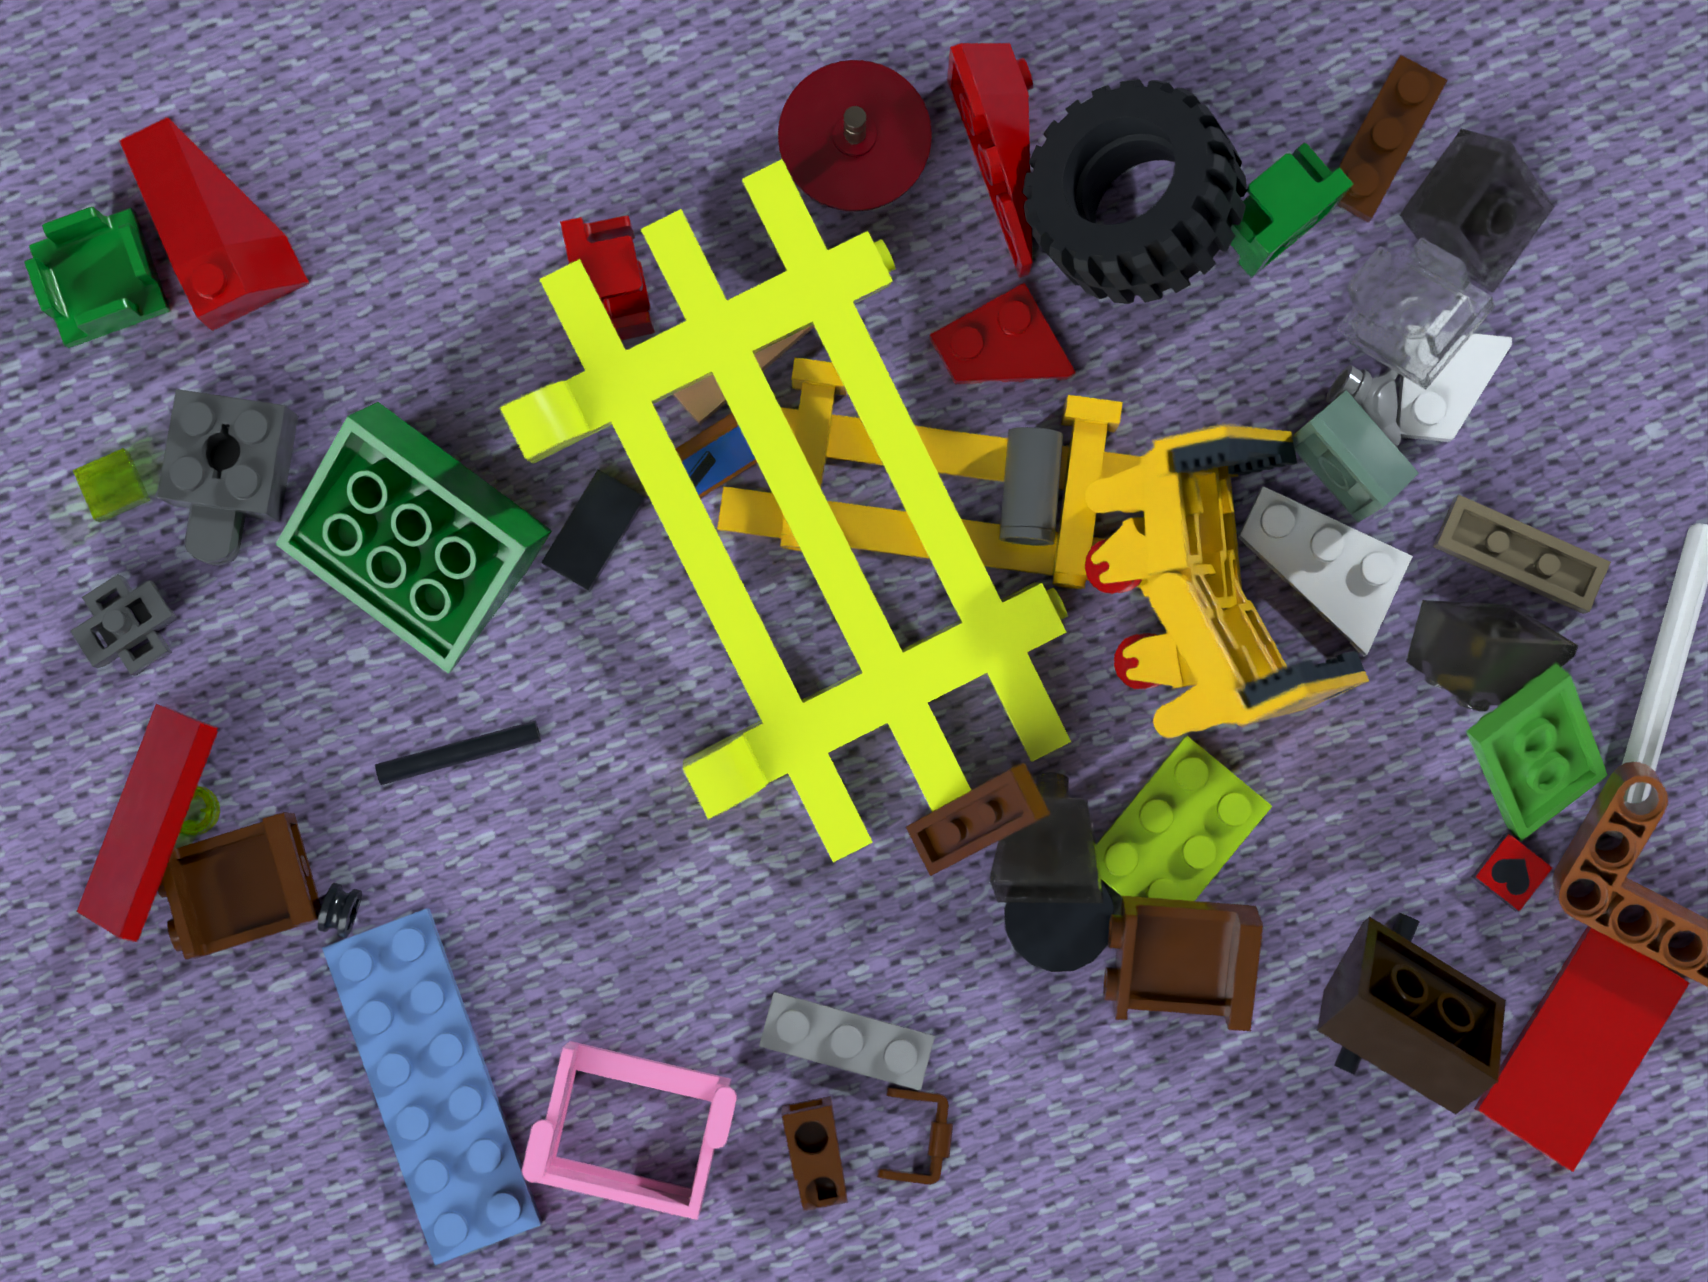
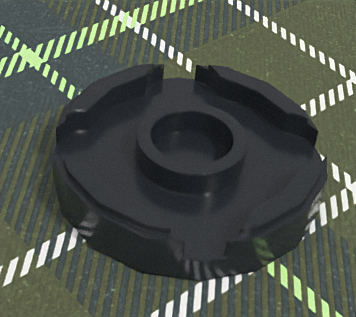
[1004,862,1114,972]

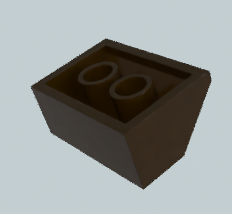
[1317,916,1506,1115]

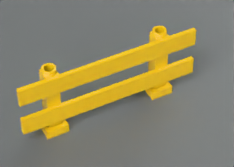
[717,357,1149,589]

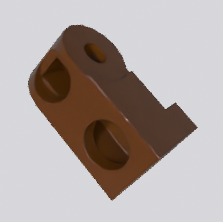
[782,1096,848,1211]

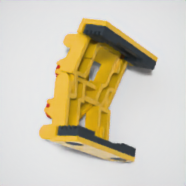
[1085,425,1369,738]

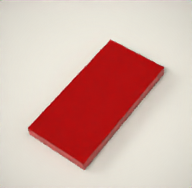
[76,704,218,943]
[1474,926,1690,1172]

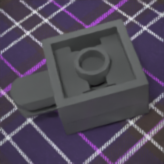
[157,389,299,566]

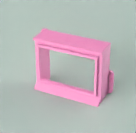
[522,1041,737,1220]

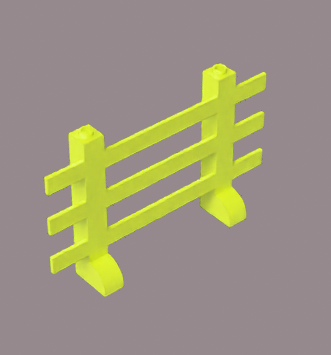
[500,159,1071,863]

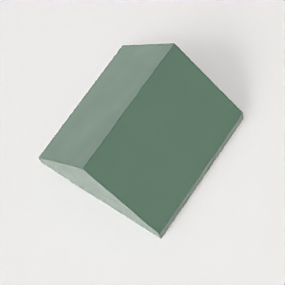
[1292,390,1419,523]

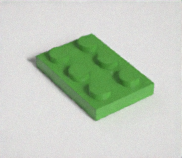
[1466,663,1608,841]

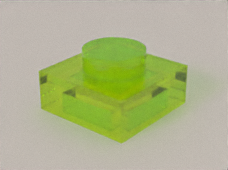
[73,448,150,523]

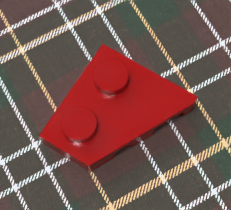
[929,283,1076,384]

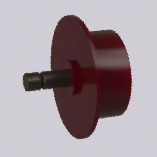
[778,60,932,212]

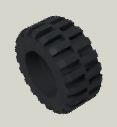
[1023,79,1247,304]

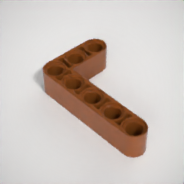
[1552,762,1708,987]

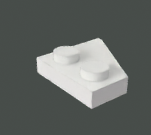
[1397,327,1512,442]

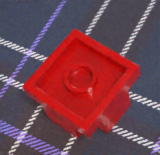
[560,215,655,341]

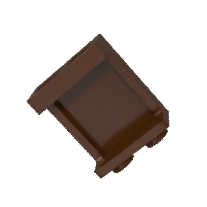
[157,812,322,960]
[1103,896,1263,1032]

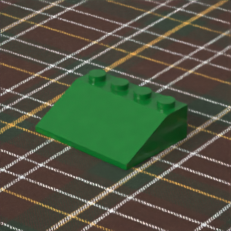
[275,402,552,674]

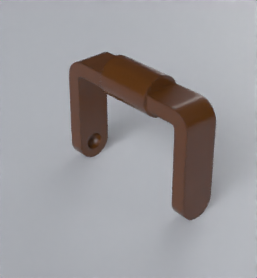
[877,1087,953,1185]

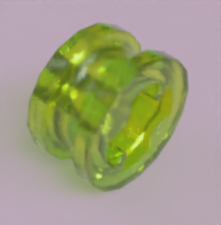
[180,786,220,835]

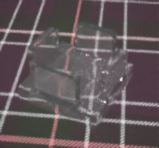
[1336,238,1495,390]

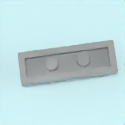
[759,991,935,1091]

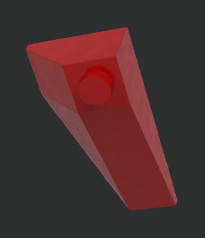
[947,43,1033,278]
[119,117,310,331]

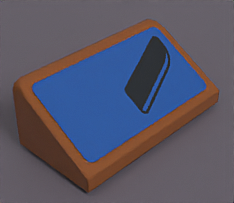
[675,413,757,498]

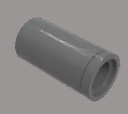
[999,427,1063,546]

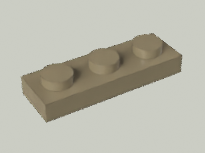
[1433,495,1611,614]

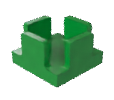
[1231,142,1354,278]
[24,207,171,348]

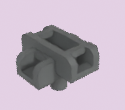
[70,574,177,676]

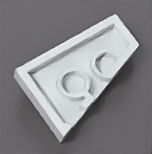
[1238,486,1413,656]

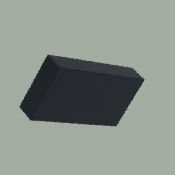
[541,470,646,592]

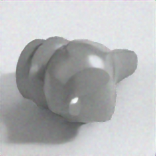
[1326,362,1403,447]

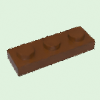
[1337,54,1448,223]
[906,763,1050,876]

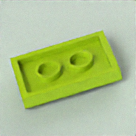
[1080,735,1272,901]

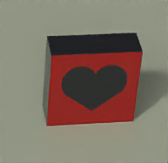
[1471,833,1553,912]

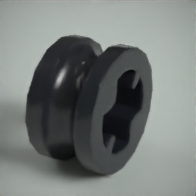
[317,883,362,938]

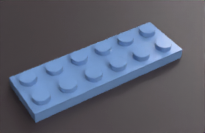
[322,908,543,1265]

